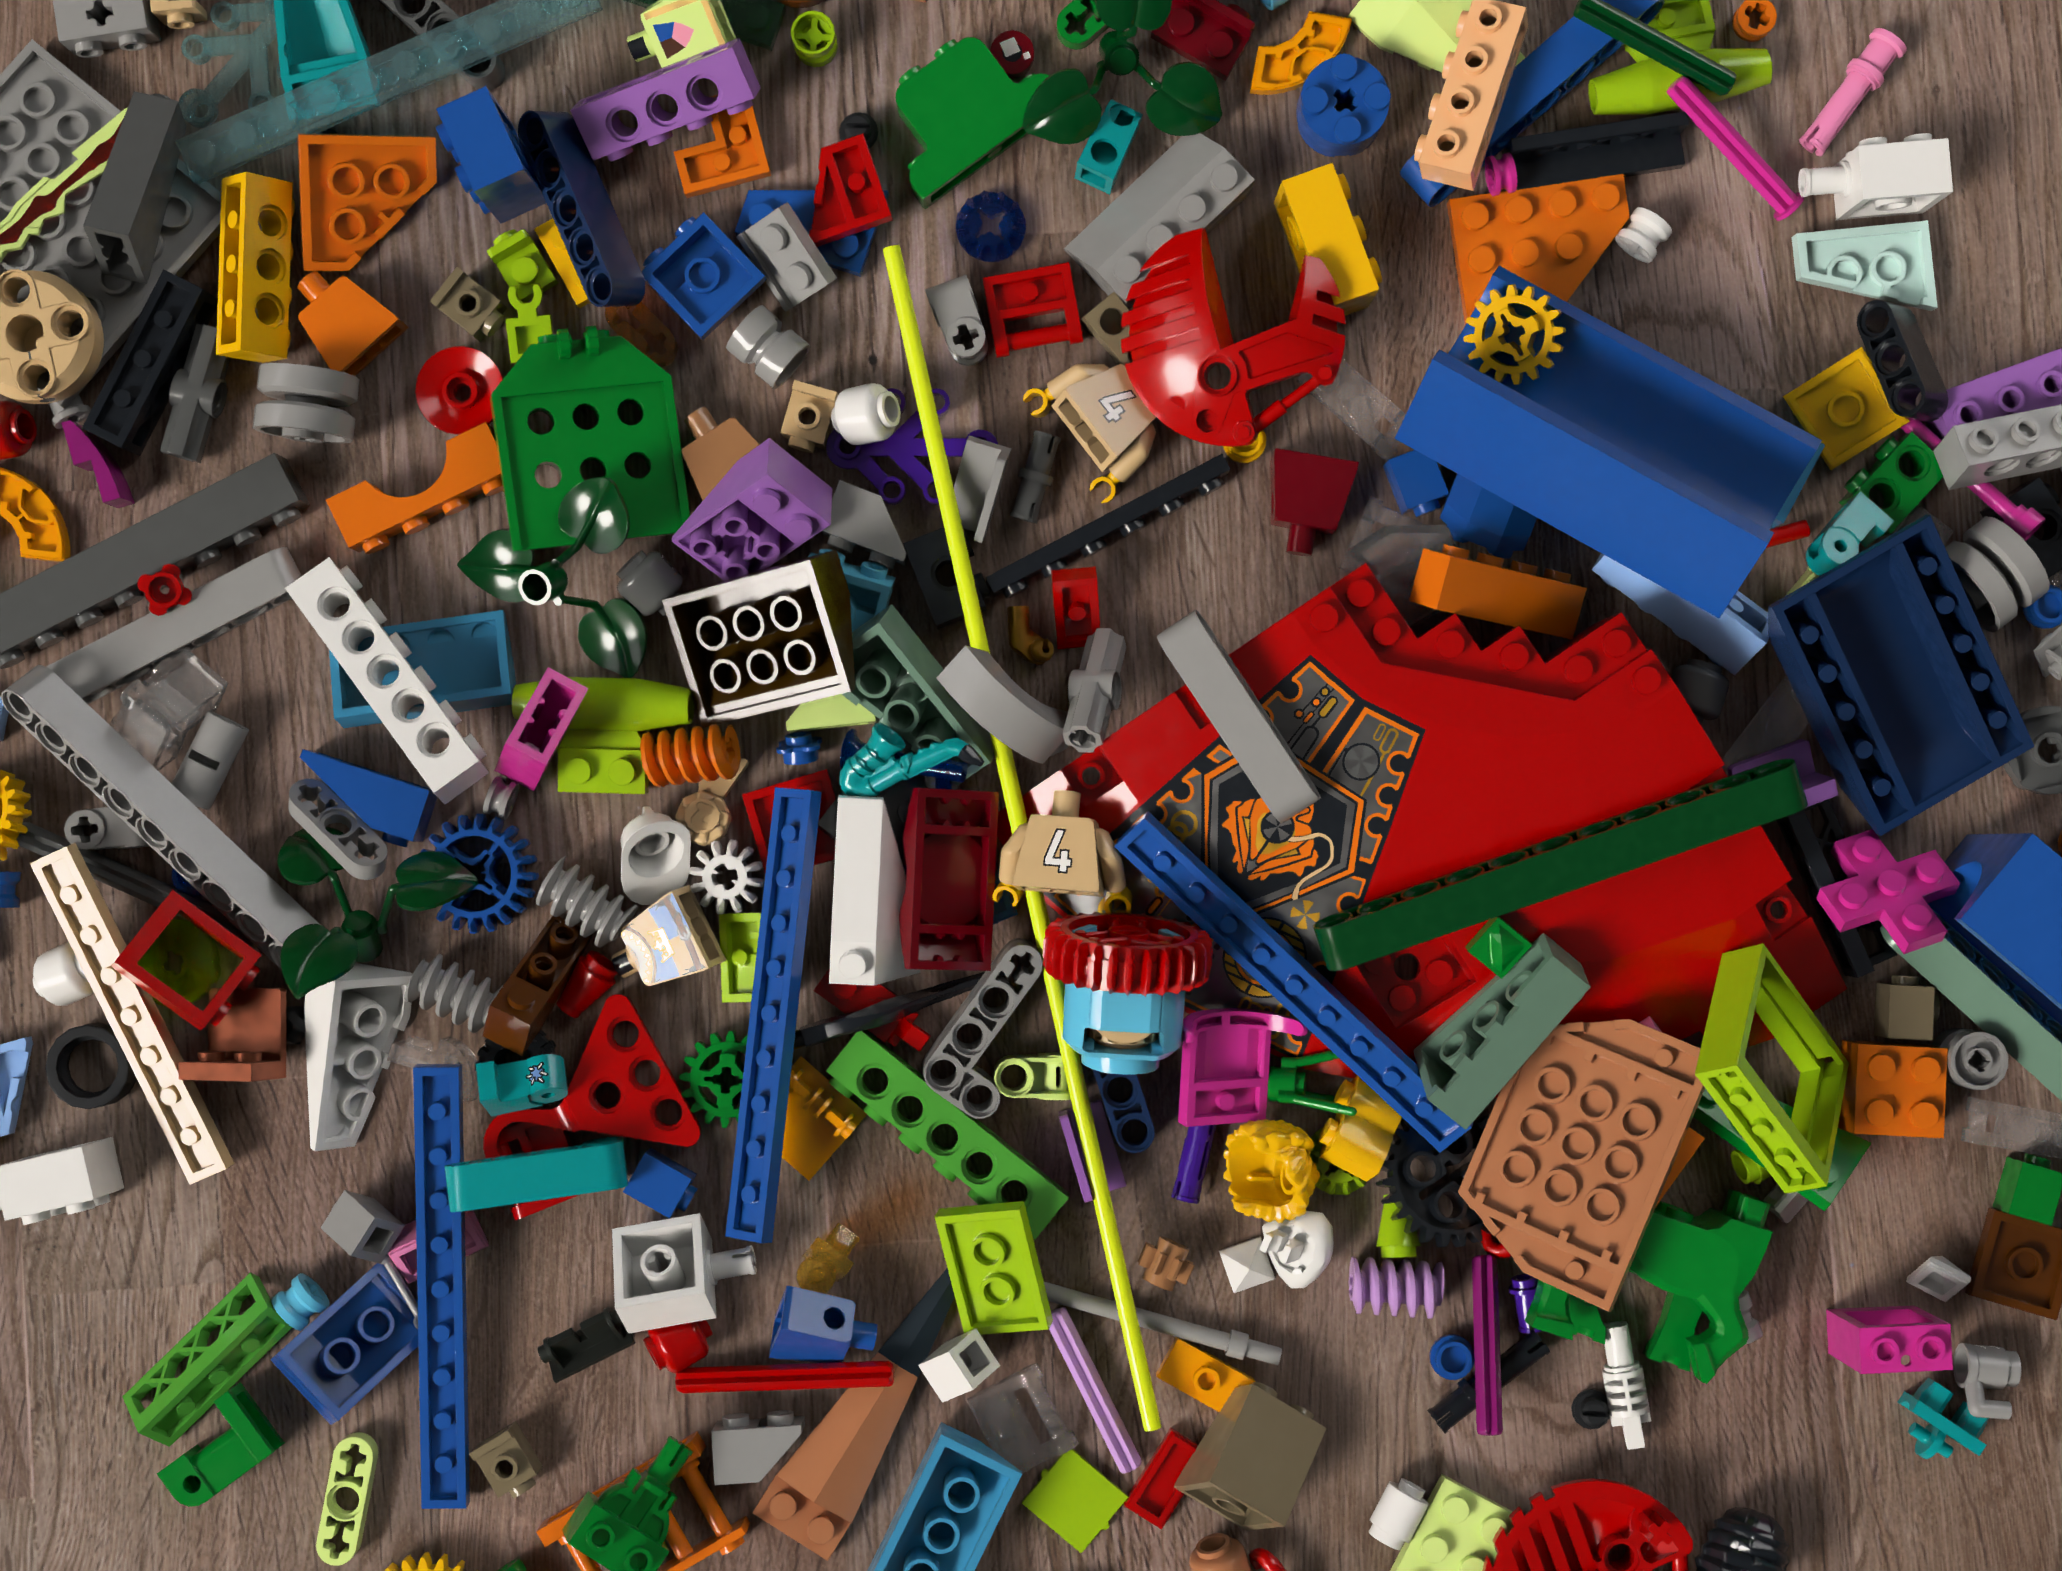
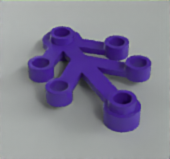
[826,388,998,505]

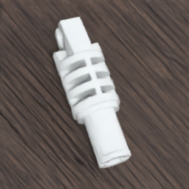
[1602,1321,1652,1450]

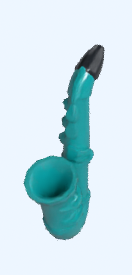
[839,723,984,797]

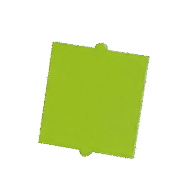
[1022,1445,1128,1553]

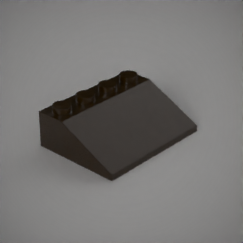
[662,550,855,728]

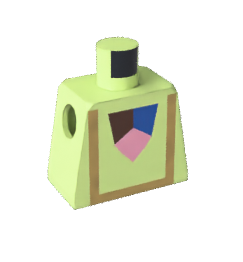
[627,0,736,68]

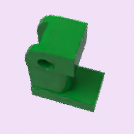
[157,1382,285,1507]

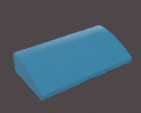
[329,610,516,728]

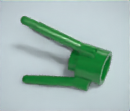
[1268,1050,1357,1116]

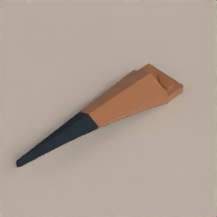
[752,1268,955,1561]

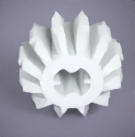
[689,839,765,914]

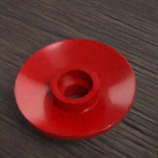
[415,346,503,435]

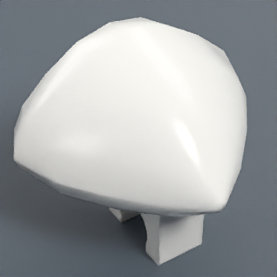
[1259,1211,1334,1289]

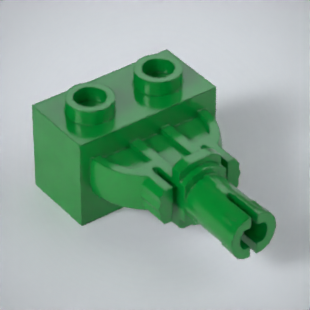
[562,1436,693,1571]

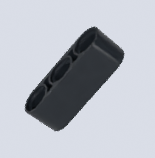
[1857,300,1949,422]

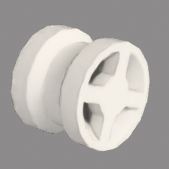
[1615,207,1672,263]

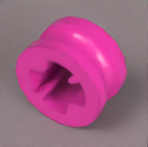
[1485,152,1518,196]

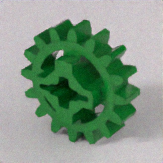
[679,1030,748,1128]

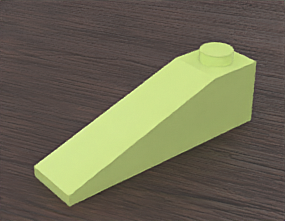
[1347,0,1526,73]

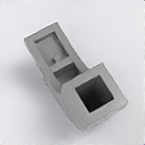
[936,645,1069,764]

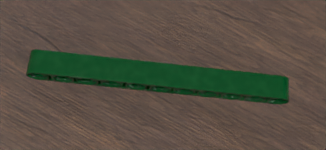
[1313,759,1808,971]

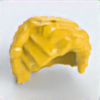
[1223,1119,1320,1223]

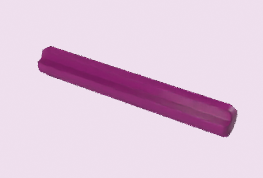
[1472,1255,1503,1436]

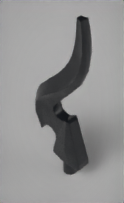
[794,971,1005,1050]

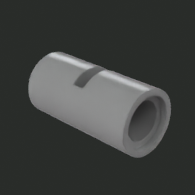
[171,711,249,810]

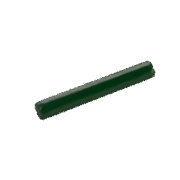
[1573,0,1737,96]

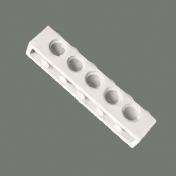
[285,557,489,804]

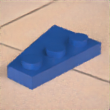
[735,190,889,277]

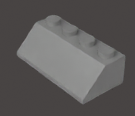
[1064,133,1255,309]

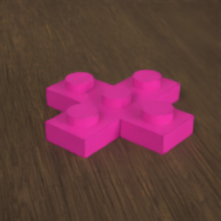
[1816,829,1960,954]

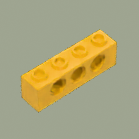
[216,172,295,363]

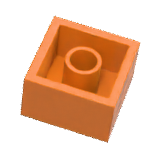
[1838,1040,1948,1138]

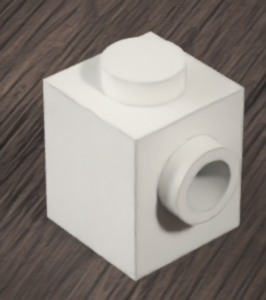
[918,1328,1000,1403]

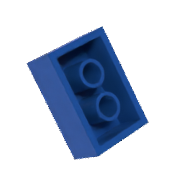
[436,86,546,224]

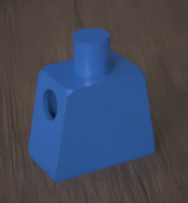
[769,1286,878,1363]

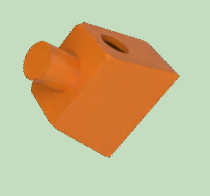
[297,271,409,376]

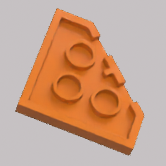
[298,133,437,271]

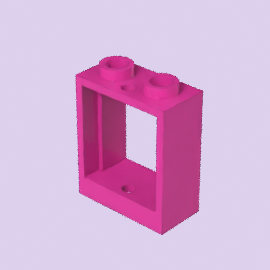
[1826,1305,1953,1374]

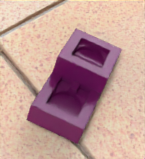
[61,420,135,508]

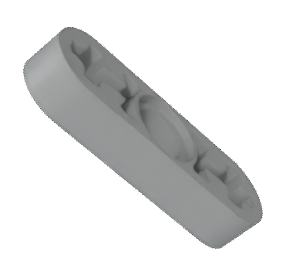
[288,779,388,880]

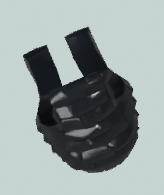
[1695,1507,1790,1571]

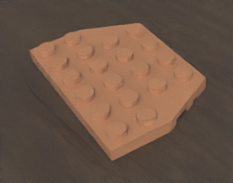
[1458,1019,1705,1312]

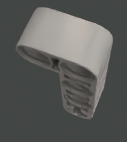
[922,938,1043,1119]

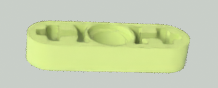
[316,1432,378,1566]

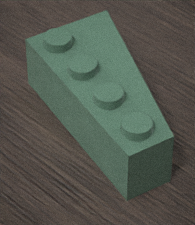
[842,604,994,785]
[1413,933,1591,1130]

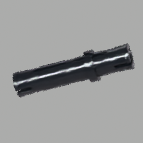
[1427,1329,1551,1434]

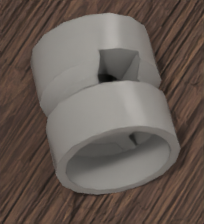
[726,305,810,390]
[1932,1028,2009,1090]

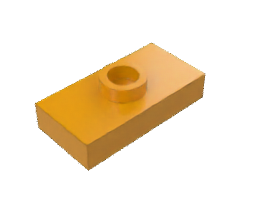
[1156,1337,1256,1412]

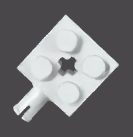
[1798,133,1953,220]
[0,1137,124,1225]
[612,1213,757,1334]

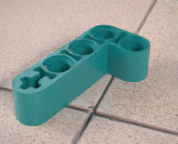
[444,1136,628,1212]

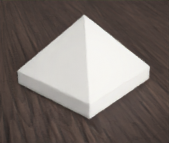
[1219,1236,1275,1293]
[1906,1256,1971,1302]

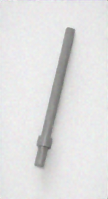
[1044,1281,1282,1365]

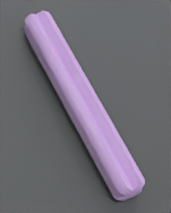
[1049,1307,1141,1474]

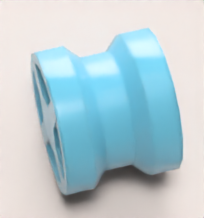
[272,1273,330,1331]

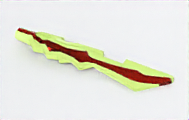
[0,108,127,264]

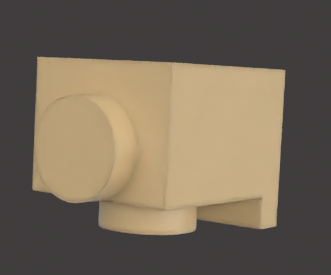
[780,380,838,453]

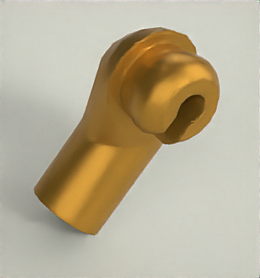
[1007,606,1054,665]

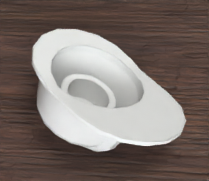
[620,806,691,905]

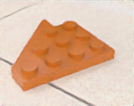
[1447,174,1630,325]

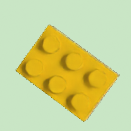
[1274,162,1382,316]

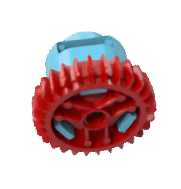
[1043,911,1213,1075]

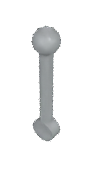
[379,1254,418,1329]

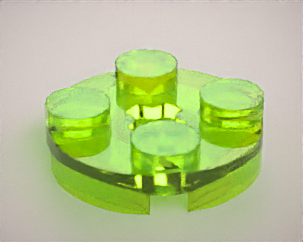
[137,918,221,1007]

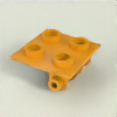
[782,1056,867,1181]

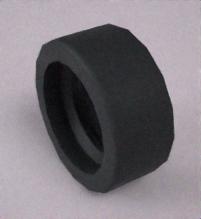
[45,1023,137,1109]

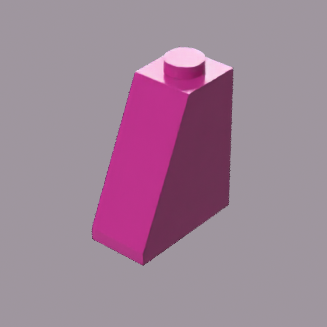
[494,667,588,791]

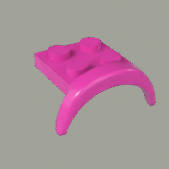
[1178,1008,1308,1127]

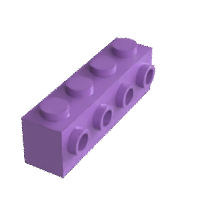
[1928,348,2062,440]

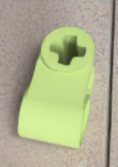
[992,1052,1071,1100]

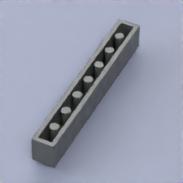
[0,453,310,669]

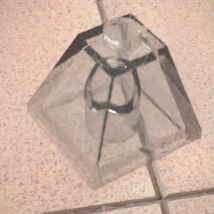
[1348,525,1456,629]

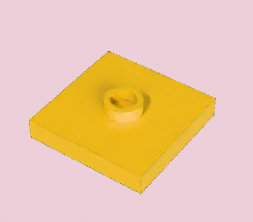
[1783,347,1910,470]

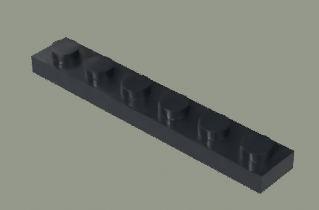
[986,454,1230,599]

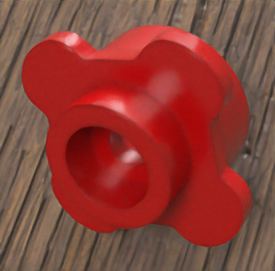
[137,564,192,616]

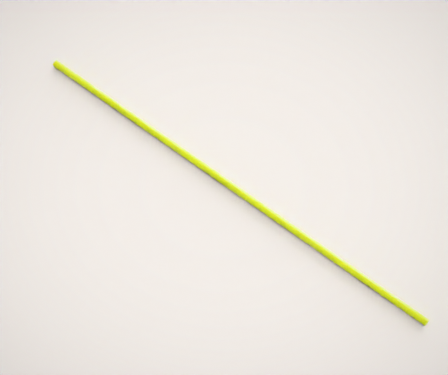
[883,245,1162,1432]

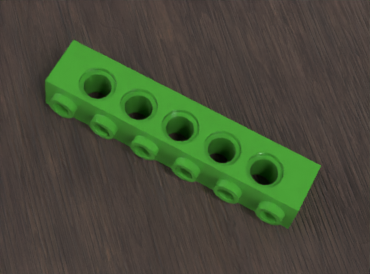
[826,1030,1069,1240]

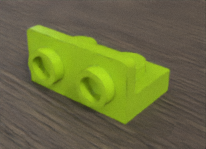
[719,912,761,1003]

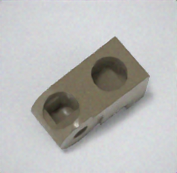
[1080,292,1133,365]

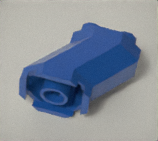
[1440,474,1537,559]

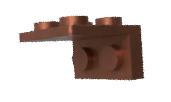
[178,988,286,1082]

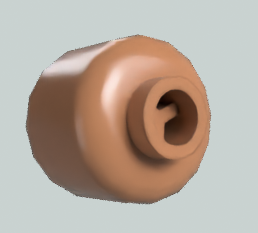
[1189,1533,1252,1571]

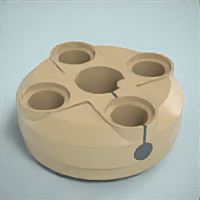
[0,269,104,404]

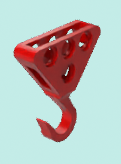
[483,994,701,1158]

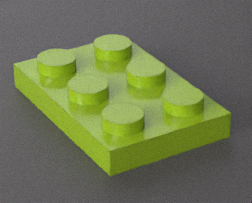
[935,1201,1053,1335]

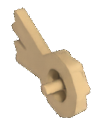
[675,758,749,846]

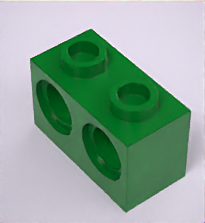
[1838,432,1943,538]

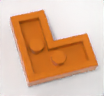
[673,95,772,198]

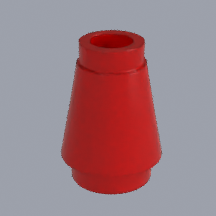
[557,951,618,1018]

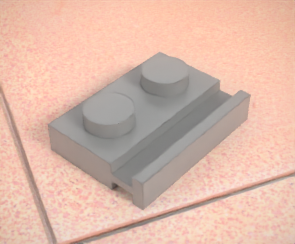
[736,202,837,312]

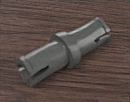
[1010,431,1061,524]

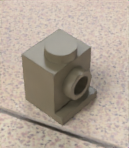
[430,267,507,342]
[469,1421,543,1498]

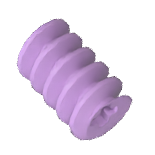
[1349,1256,1444,1319]

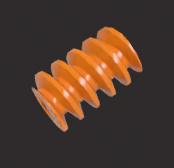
[640,724,741,787]

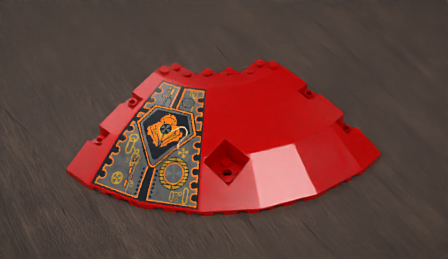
[997,563,1848,1098]

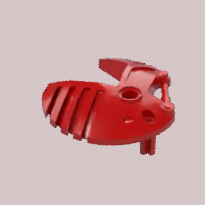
[1121,228,1346,447]
[1482,1478,1693,1571]

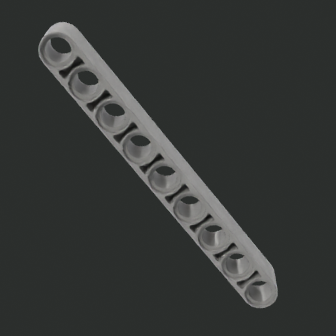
[1,665,320,969]

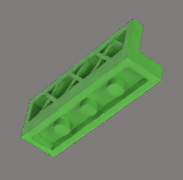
[122,1272,292,1447]

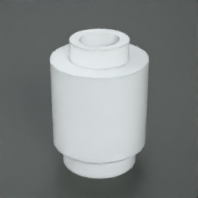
[1369,1478,1429,1550]

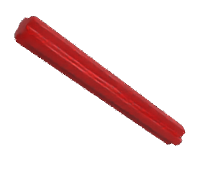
[675,1361,895,1393]

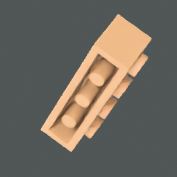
[1414,0,1528,191]

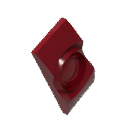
[899,787,999,971]

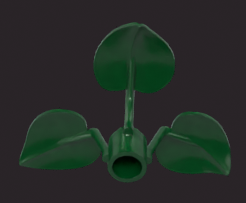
[1022,0,1222,145]
[457,477,647,678]
[277,827,478,999]

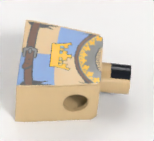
[612,885,726,986]

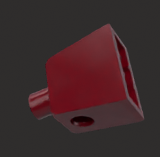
[1270,448,1359,556]

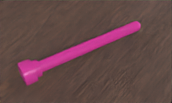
[1900,418,2046,542]

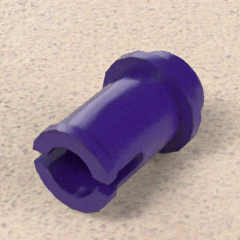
[1508,1274,1542,1333]

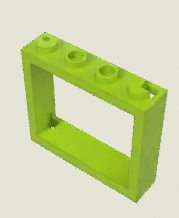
[1695,943,1849,1194]

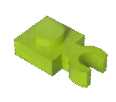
[505,283,554,363]

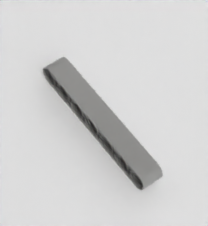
[46,547,302,704]

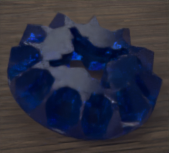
[956,190,1026,262]

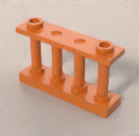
[536,1431,750,1571]

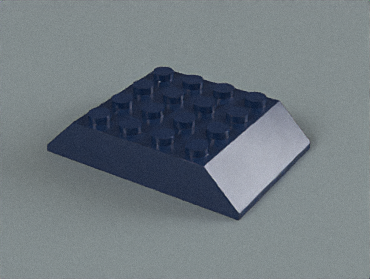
[1768,514,2035,836]

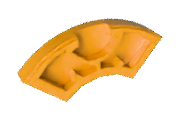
[1250,11,1352,95]
[0,467,71,562]

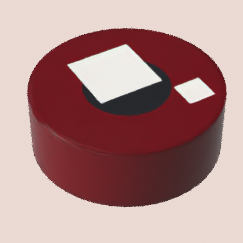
[990,30,1034,78]

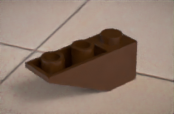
[483,916,593,1056]

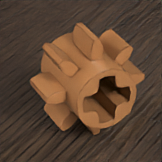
[1137,1236,1195,1291]

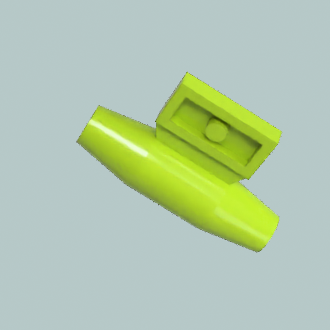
[1588,0,1772,115]
[512,677,695,794]

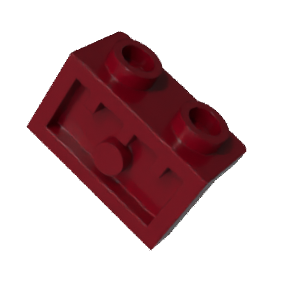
[1150,0,1255,81]

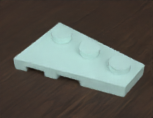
[1791,220,1938,311]

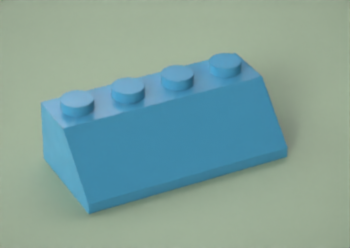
[867,1422,1022,1571]

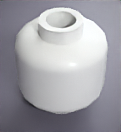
[831,383,901,445]
[33,942,94,1006]

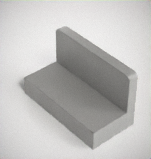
[954,435,1012,543]

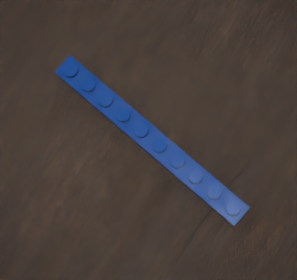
[725,787,822,1243]
[1114,811,1473,1153]
[413,1064,470,1509]

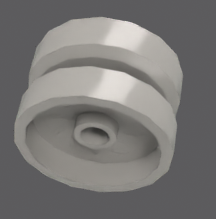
[252,363,360,444]
[1945,516,2050,632]

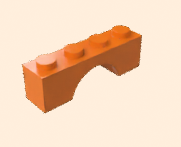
[326,422,503,554]

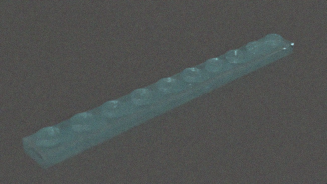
[175,0,603,184]

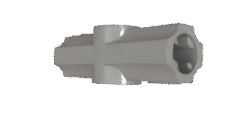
[1062,628,1126,753]

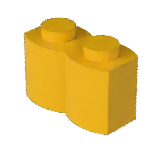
[1318,1075,1402,1182]

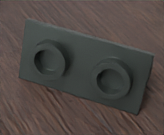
[537,1307,636,1383]

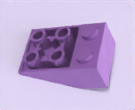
[671,438,832,580]

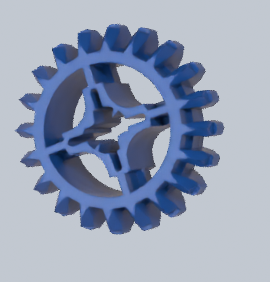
[420,813,539,934]

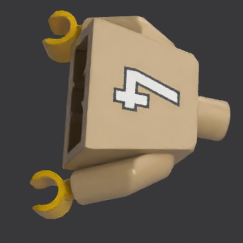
[1023,364,1156,503]
[992,790,1132,914]

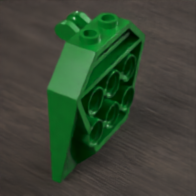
[490,326,690,552]

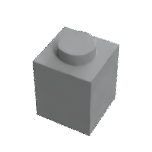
[321,1190,405,1264]

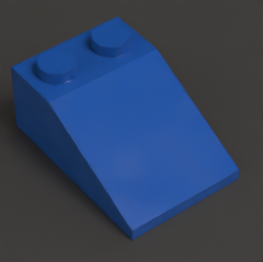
[270,1263,418,1425]

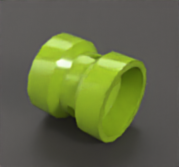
[791,11,838,67]

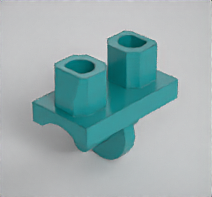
[1898,1377,1989,1459]

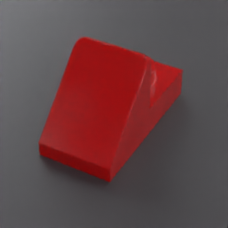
[1051,566,1100,649]

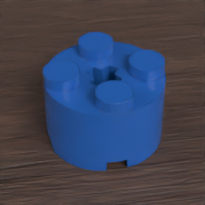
[1296,53,1391,157]

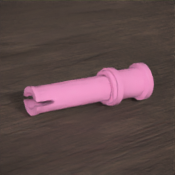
[1799,28,1907,156]

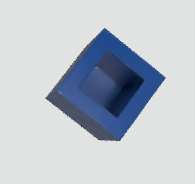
[1383,450,1449,518]
[623,1148,698,1218]

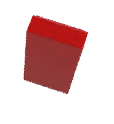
[1124,1427,1198,1530]

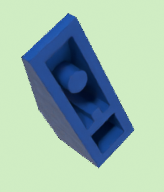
[300,749,438,847]

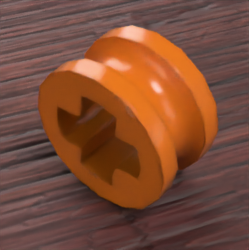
[1732,0,1777,42]

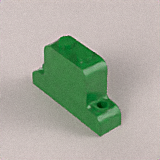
[896,37,1050,209]

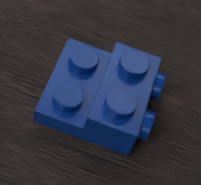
[642,212,767,340]

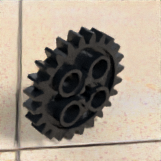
[1376,1115,1491,1247]

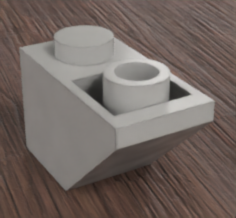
[821,480,908,569]
[711,1410,805,1485]

